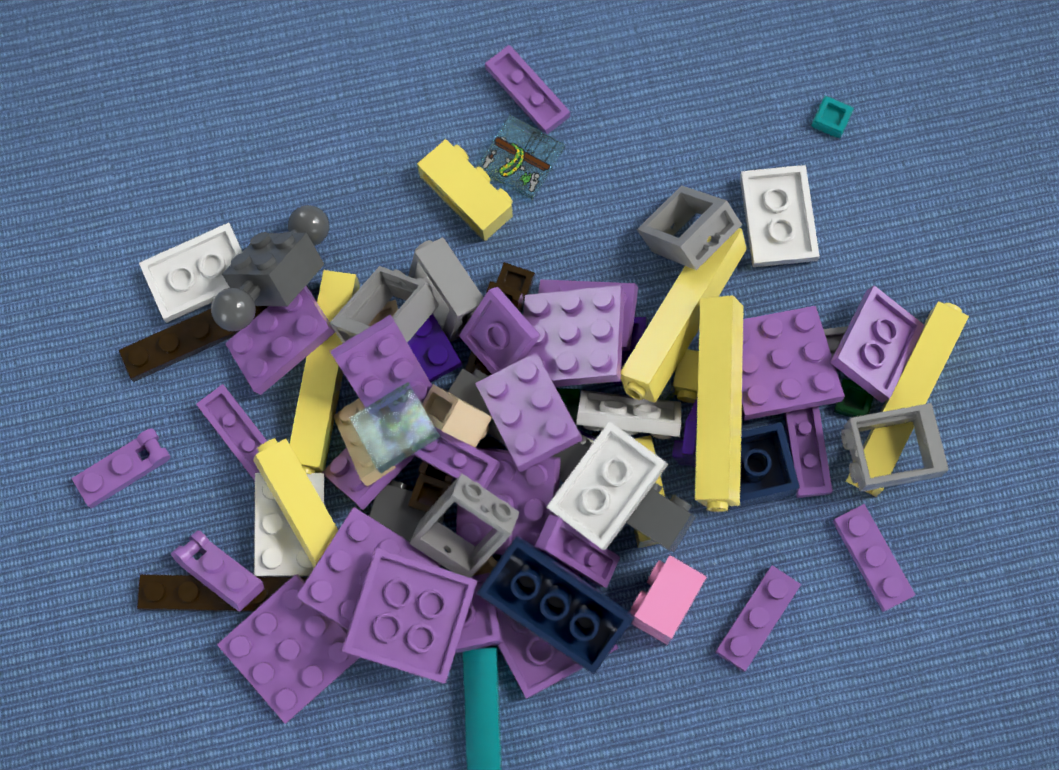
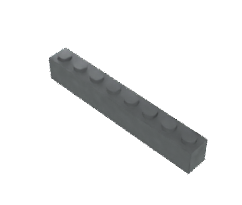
[448,369,696,552]

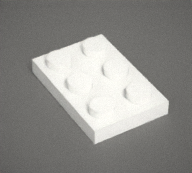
[740,165,820,267]
[139,223,243,323]
[577,390,681,439]
[547,421,668,550]
[254,473,324,577]

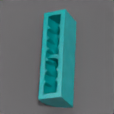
[463,648,502,770]

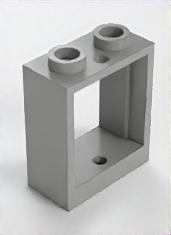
[637,185,742,270]
[408,237,484,342]
[330,266,439,343]
[841,403,949,492]
[409,473,519,578]

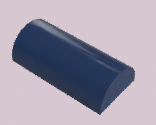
[477,535,634,674]

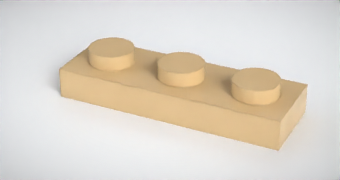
[333,398,396,487]

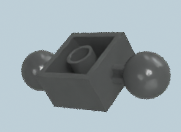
[211,205,330,331]

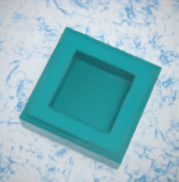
[811,95,854,139]

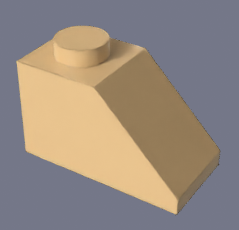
[420,384,492,448]

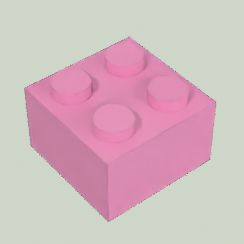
[630,555,707,645]

